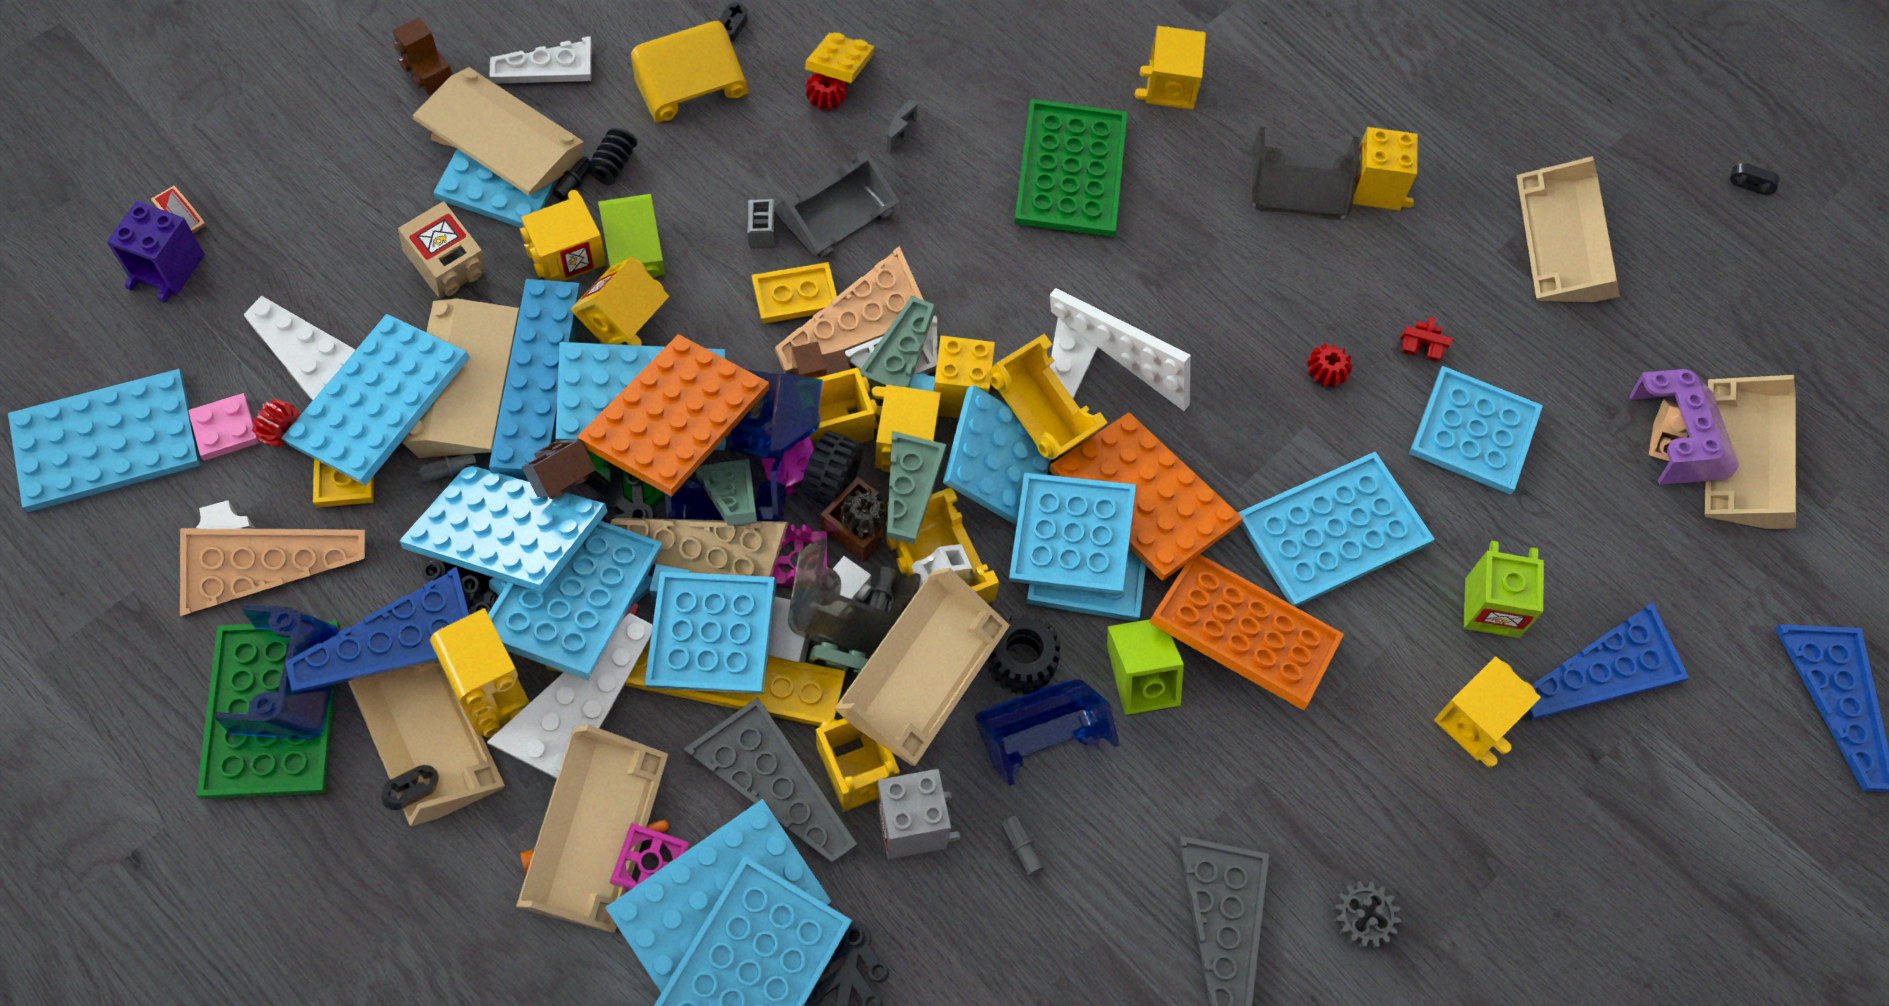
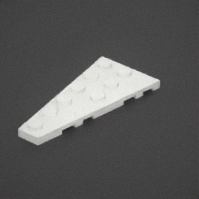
[1050,288,1191,411]
[244,296,355,400]
[487,613,653,779]

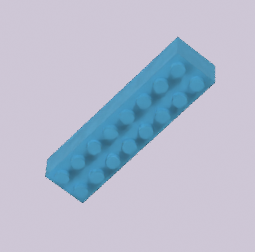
[489,279,582,482]

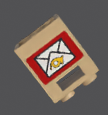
[398,201,484,299]

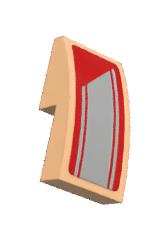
[151,186,206,233]

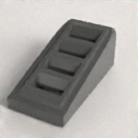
[747,199,775,248]

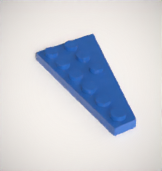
[285,567,469,694]
[1527,602,1689,721]
[1774,624,1889,793]

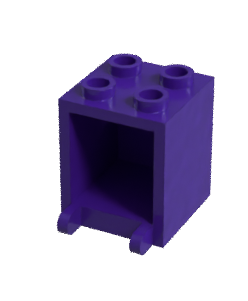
[107,201,205,302]

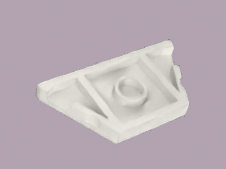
[845,315,937,374]

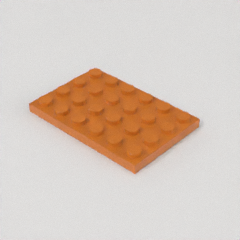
[577,334,769,496]
[1049,412,1243,581]
[1149,554,1344,710]

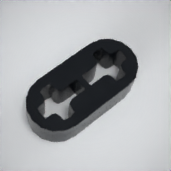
[717,2,747,42]
[1730,163,1780,195]
[381,765,439,810]

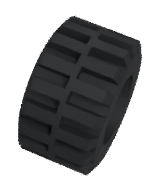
[802,430,862,505]
[986,614,1061,694]

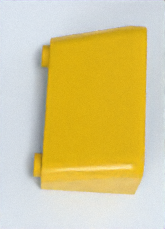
[631,21,748,124]
[989,333,1108,460]

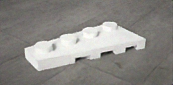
[490,36,592,83]
[1050,317,1098,399]

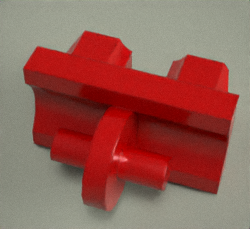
[1399,316,1453,362]

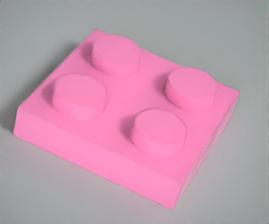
[188,393,260,461]

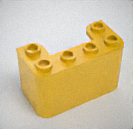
[885,488,999,604]
[430,608,530,737]

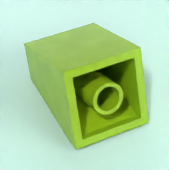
[598,194,665,278]
[1107,619,1184,715]

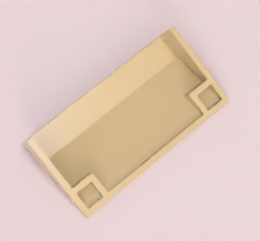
[413,67,584,196]
[1516,156,1620,302]
[402,299,520,458]
[1705,375,1796,529]
[834,568,1010,766]
[348,661,505,826]
[516,725,668,933]

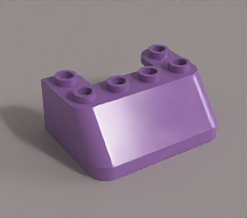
[1629,369,1739,485]

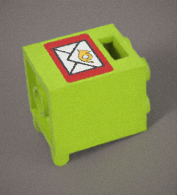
[1464,541,1544,638]

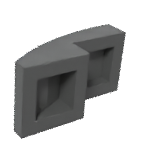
[887,98,918,153]

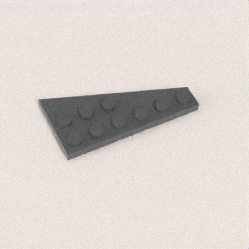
[684,697,859,863]
[1178,835,1269,1006]

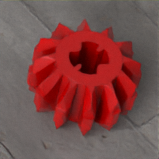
[805,72,847,111]
[1307,343,1353,388]
[252,399,300,448]

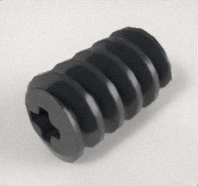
[588,128,638,185]

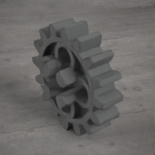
[1332,881,1401,950]

